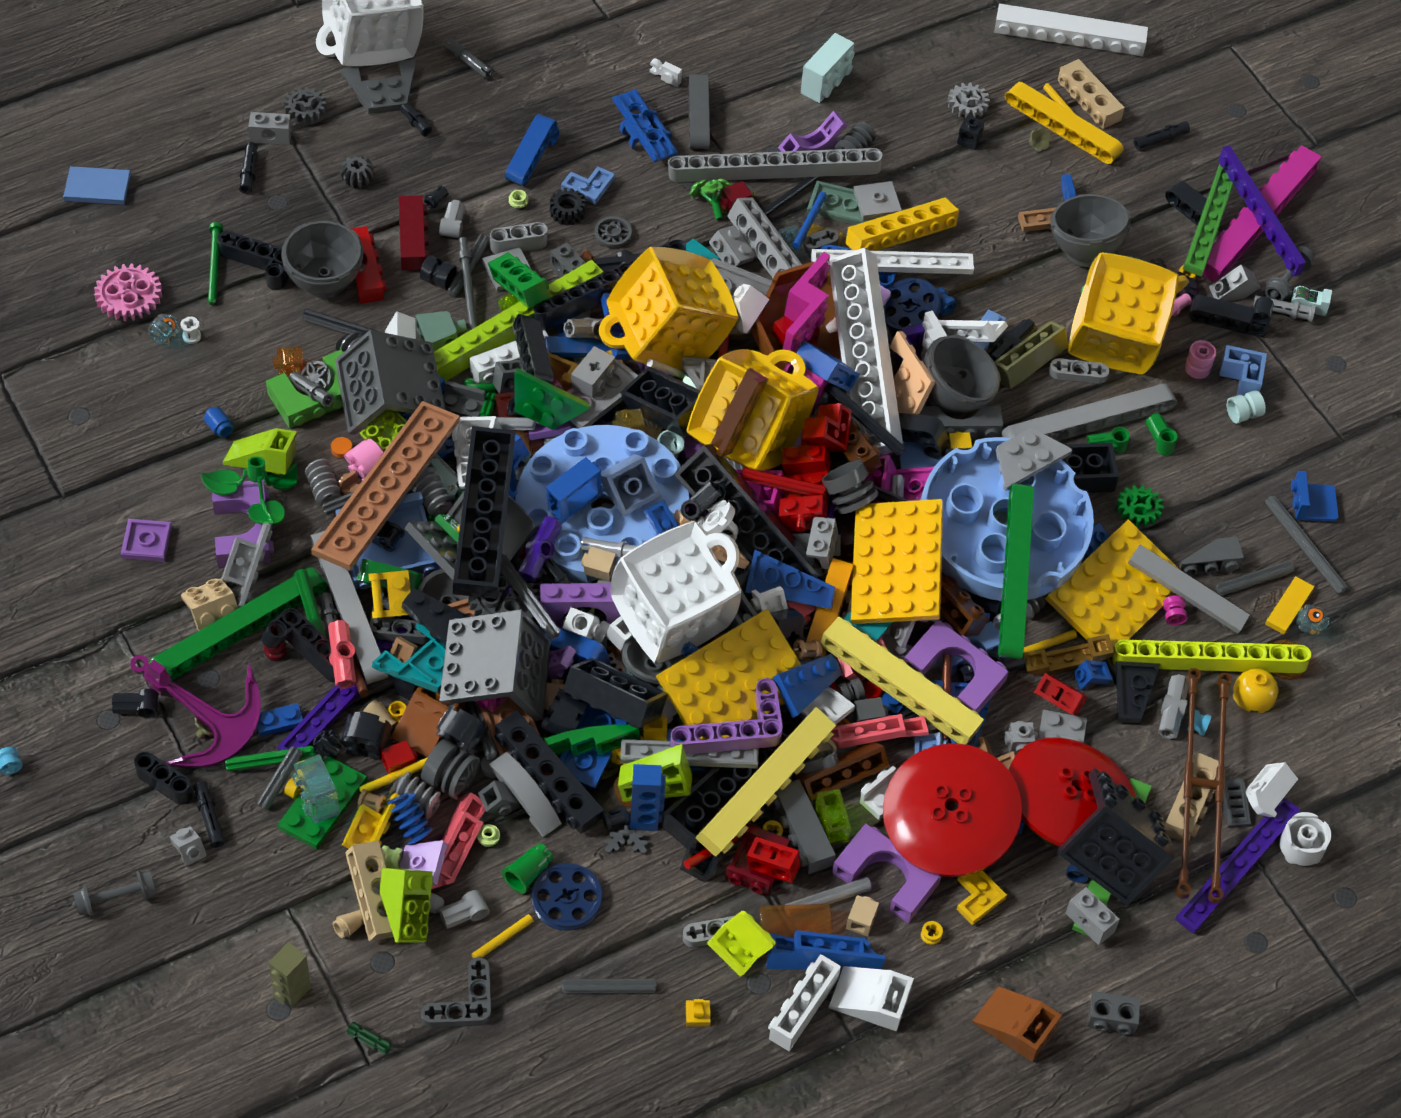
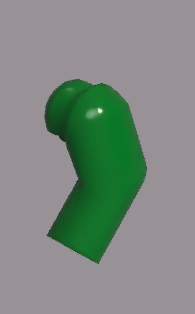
[464,378,495,394]

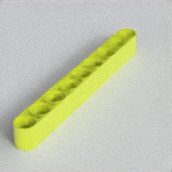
[1112,640,1311,673]

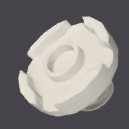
[697,500,738,541]

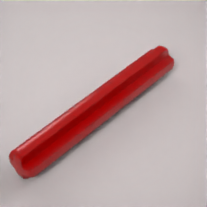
[741,468,826,497]

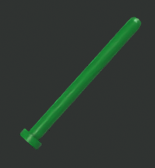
[208,222,224,305]

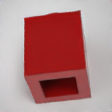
[381,740,418,774]

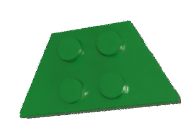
[514,368,590,430]

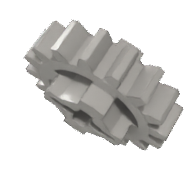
[947,83,990,118]

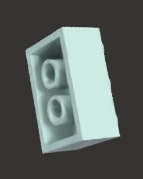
[801,33,855,103]

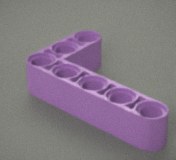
[670,678,783,754]

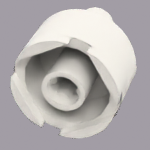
[1280,812,1331,866]

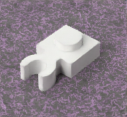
[650,58,682,87]

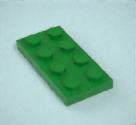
[277,757,367,850]

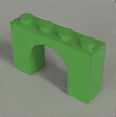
[266,349,343,429]

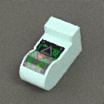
[1291,286,1332,316]

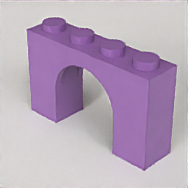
[212,480,274,567]
[540,583,621,629]
[904,619,1008,713]
[832,823,941,924]

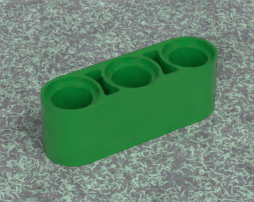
[356,559,424,592]

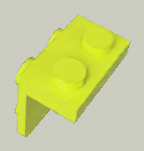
[707,911,776,977]

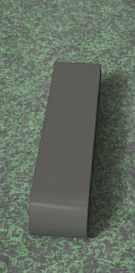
[688,74,710,149]

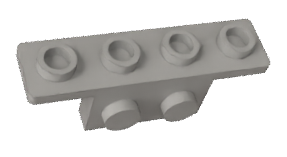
[221,523,272,608]

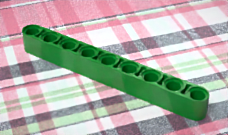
[998,483,1034,660]
[149,567,328,681]

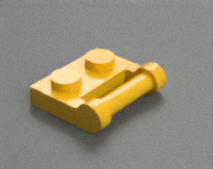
[368,570,410,618]

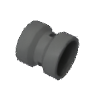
[836,678,865,702]

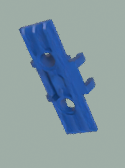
[612,89,678,162]

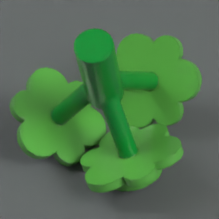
[690,179,732,220]

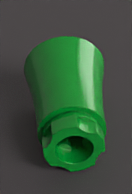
[502,843,553,894]

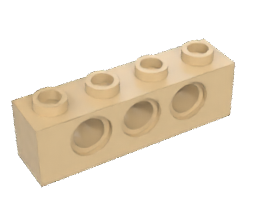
[1058,59,1124,129]
[1165,752,1218,842]
[345,841,394,942]

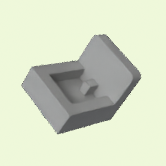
[169,826,207,866]

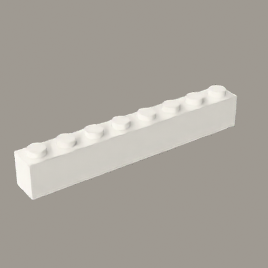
[994,4,1148,56]

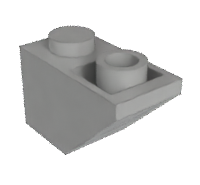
[1209,264,1260,301]

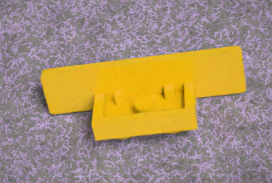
[342,793,400,870]

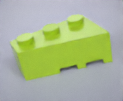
[618,744,692,802]

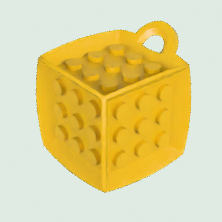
[599,247,738,371]
[1068,252,1189,374]
[687,349,819,471]

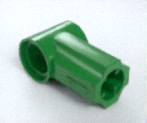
[1145,413,1178,456]
[1086,427,1130,454]

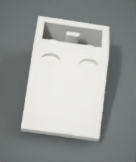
[829,966,914,1031]

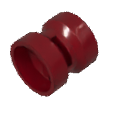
[263,633,287,661]

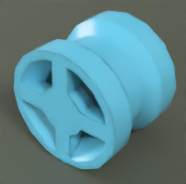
[1187,710,1212,737]
[0,747,23,775]

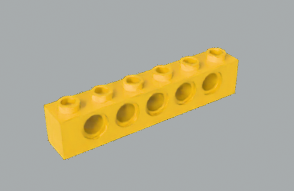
[846,197,959,251]

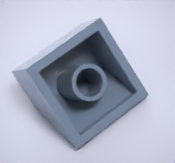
[601,454,661,516]

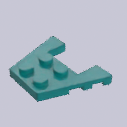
[372,623,446,693]

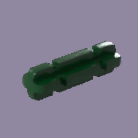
[347,1022,392,1055]

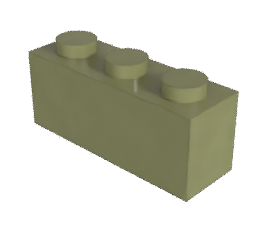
[268,942,311,1008]

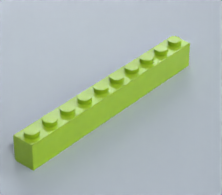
[434,260,604,382]

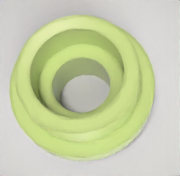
[509,190,528,208]
[477,824,500,847]

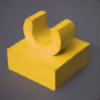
[686,999,710,1027]

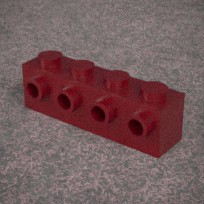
[399,195,429,271]

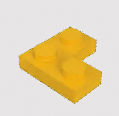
[956,870,1007,925]

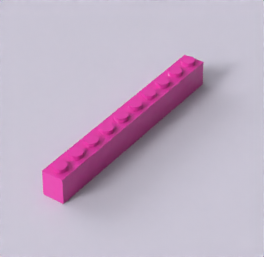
[1202,146,1322,283]

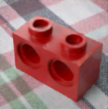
[1034,673,1088,716]
[747,837,801,884]

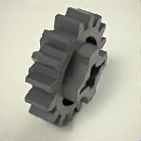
[284,86,327,124]

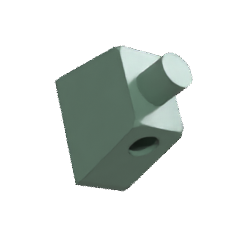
[416,311,467,351]

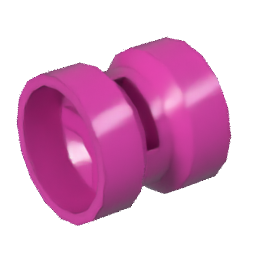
[1163,596,1188,625]

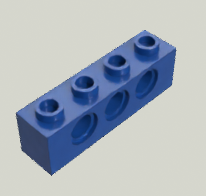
[630,764,666,831]

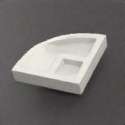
[801,687,855,725]

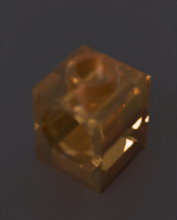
[273,346,304,377]

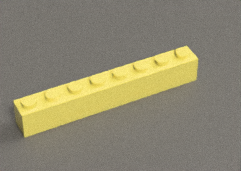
[820,616,984,745]
[695,707,836,857]

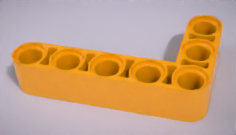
[806,558,854,658]

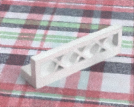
[938,320,1008,342]

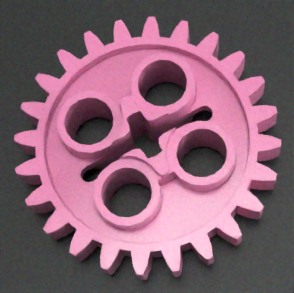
[94,263,162,321]

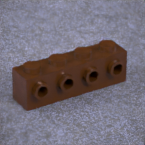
[814,401,882,475]
[940,568,990,636]
[794,742,890,801]

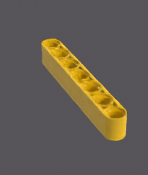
[1005,82,1124,164]

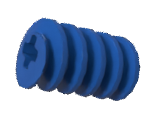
[387,793,432,845]

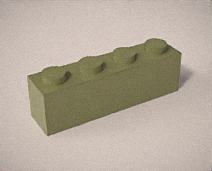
[994,321,1069,389]

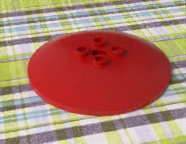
[1008,738,1136,846]
[883,744,1022,877]

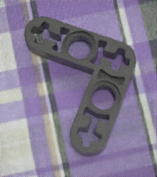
[370,587,431,644]
[421,957,491,1028]

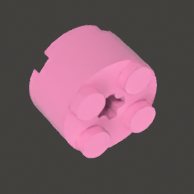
[344,438,384,482]

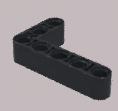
[507,314,554,418]

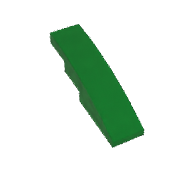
[544,725,641,757]

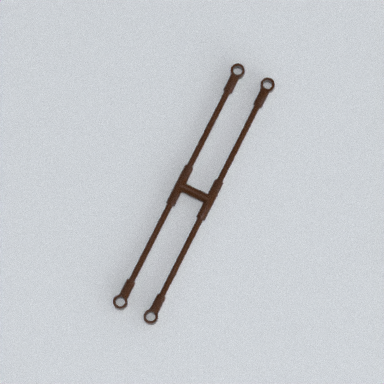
[1176,668,1232,904]

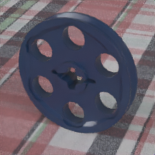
[883,278,941,333]
[532,863,602,931]

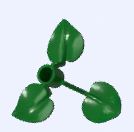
[201,456,298,525]

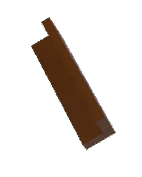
[711,368,768,457]

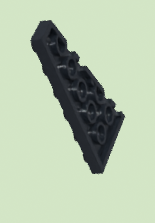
[402,588,470,649]

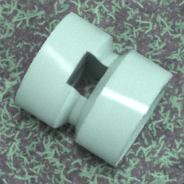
[1226,390,1266,424]
[657,430,684,459]

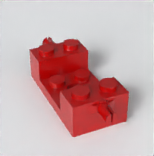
[779,435,830,532]

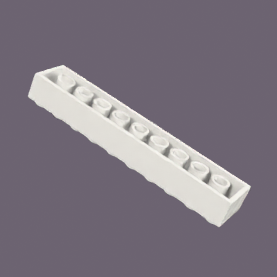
[829,248,903,455]

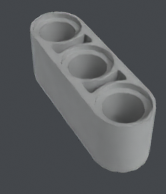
[490,222,547,254]

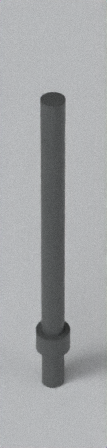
[458,237,477,331]

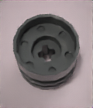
[822,460,878,514]
[421,739,480,800]

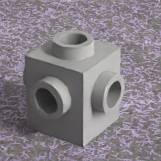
[1005,721,1038,754]

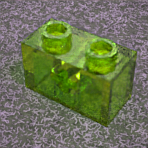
[815,789,851,845]

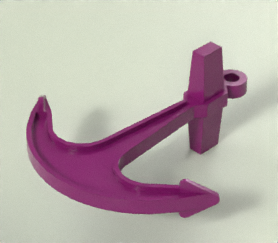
[130,655,261,768]

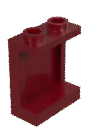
[725,823,790,896]

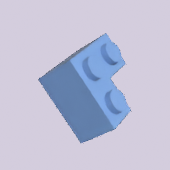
[1219,345,1267,396]

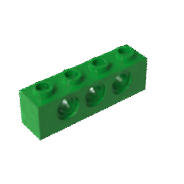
[488,252,550,308]

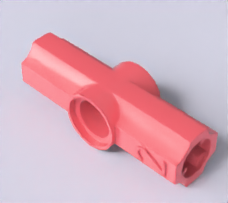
[328,620,356,689]

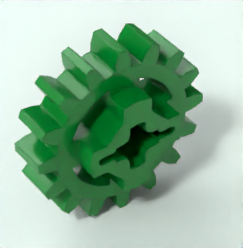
[1116,485,1164,527]

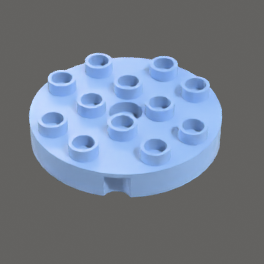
[516,425,689,583]
[920,437,1094,602]

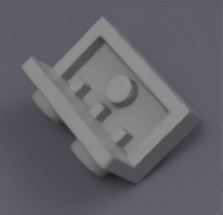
[709,225,756,267]

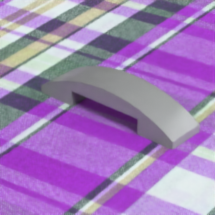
[488,752,562,837]

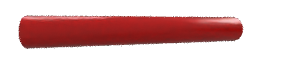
[684,836,738,869]

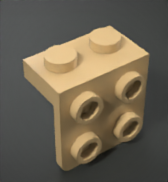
[181,579,238,631]

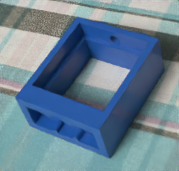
[797,341,860,392]
[546,457,602,524]

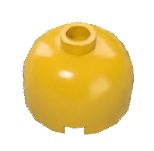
[1233,668,1278,713]

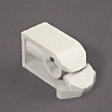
[1246,762,1298,817]

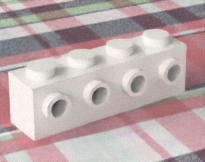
[470,330,548,384]
[768,954,841,1051]

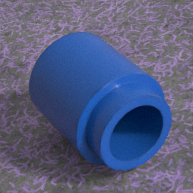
[204,407,234,438]

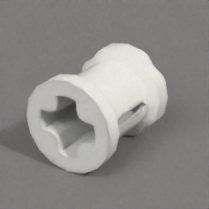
[181,317,201,344]

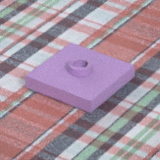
[399,840,448,886]

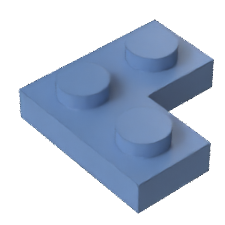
[561,166,615,205]

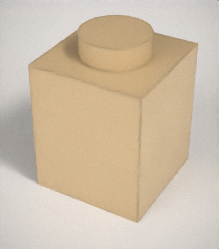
[581,546,617,582]
[846,895,879,937]

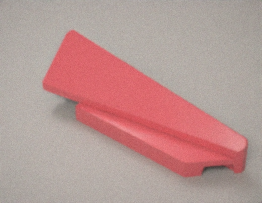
[830,714,929,749]
[431,793,485,889]

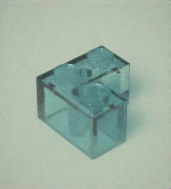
[292,754,340,824]

